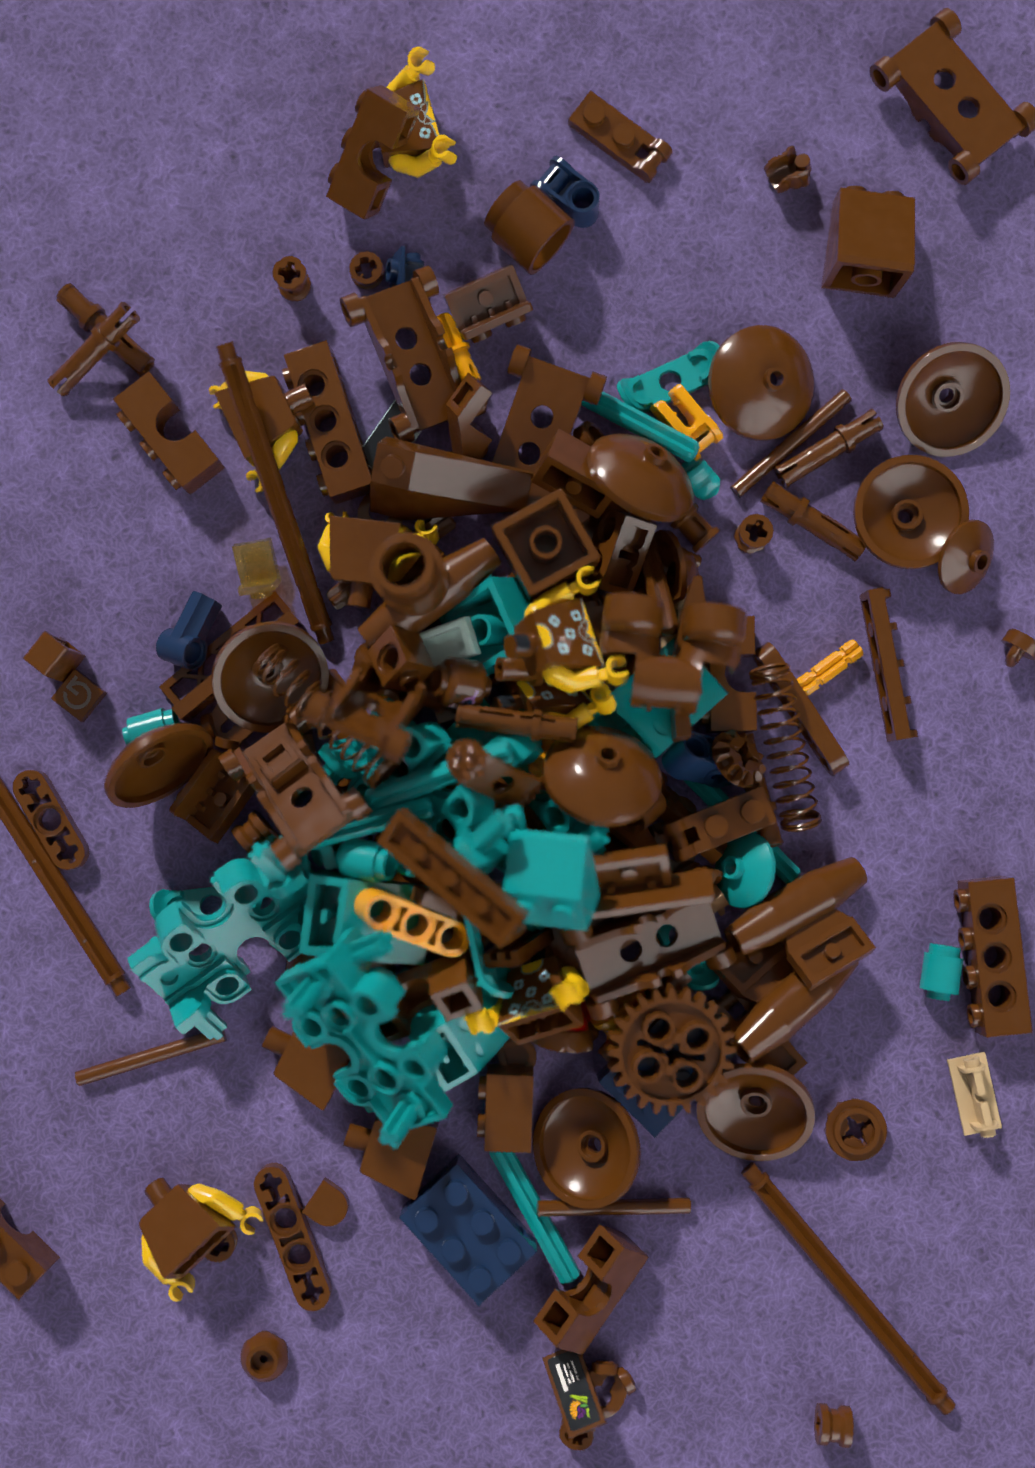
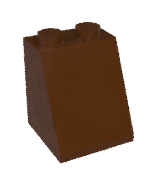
[821,186,915,298]

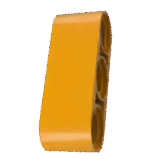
[354,887,469,957]

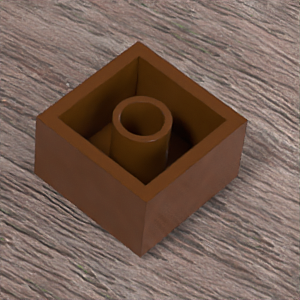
[491,488,600,602]

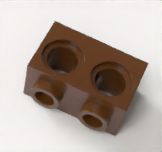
[586,506,657,593]

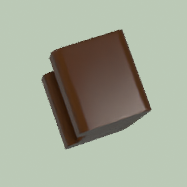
[23,631,86,682]

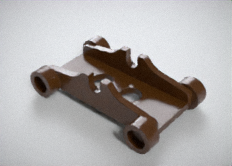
[869,8,1035,185]
[339,265,486,442]
[492,344,607,507]
[303,646,444,765]
[218,705,372,871]
[559,867,737,1021]

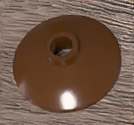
[938,519,994,594]

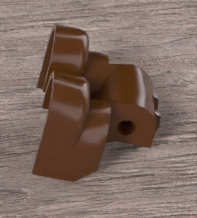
[599,593,747,716]

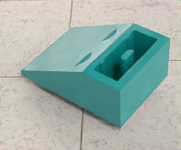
[587,637,728,759]
[299,869,431,965]
[408,967,511,1092]

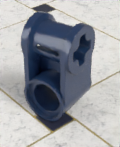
[529,156,600,228]
[662,731,732,788]

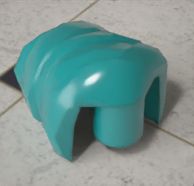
[681,459,720,500]

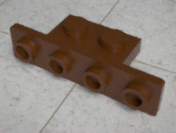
[592,844,716,919]

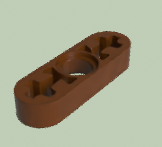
[13,770,90,870]

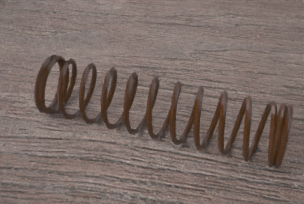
[252,643,399,788]
[748,663,822,832]

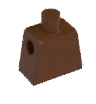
[262,1026,350,1111]
[343,1116,440,1200]

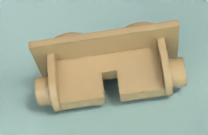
[947,1052,1002,1138]

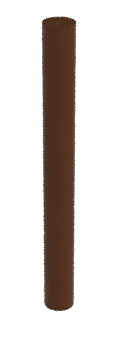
[730,389,852,498]
[75,1030,227,1086]
[537,1198,691,1217]

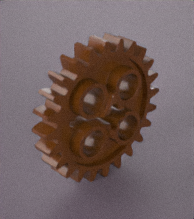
[605,983,736,1116]

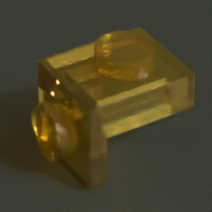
[232,538,282,599]

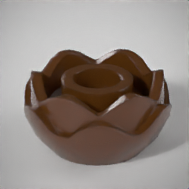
[240,1331,288,1382]

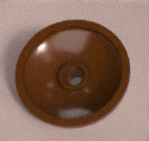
[708,325,814,441]
[896,342,1010,457]
[587,434,694,522]
[853,455,969,569]
[211,621,329,733]
[104,723,213,808]
[543,726,662,827]
[697,1063,815,1161]
[533,1088,641,1209]

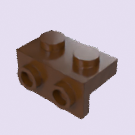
[443,264,534,343]
[169,749,256,844]

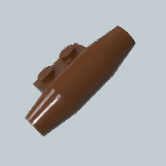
[357,538,502,647]
[724,857,876,991]
[713,941,859,1064]

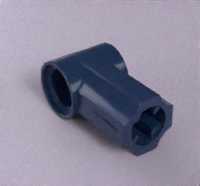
[156,591,223,671]

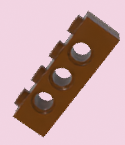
[282,340,372,504]
[953,876,1033,1038]

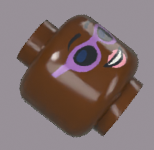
[430,657,492,709]

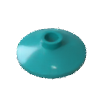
[715,832,776,908]

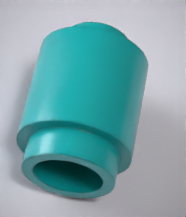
[122,708,180,746]
[335,838,398,883]
[919,943,964,1001]

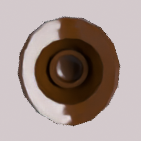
[634,529,703,604]

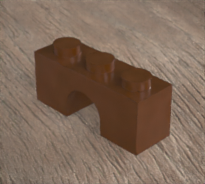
[326,85,421,220]
[113,371,225,495]
[700,616,757,733]
[379,951,483,1042]
[0,1199,60,1300]
[533,1224,649,1355]

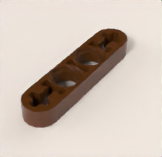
[752,642,850,776]
[254,1163,332,1312]

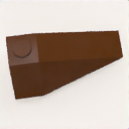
[370,436,534,520]

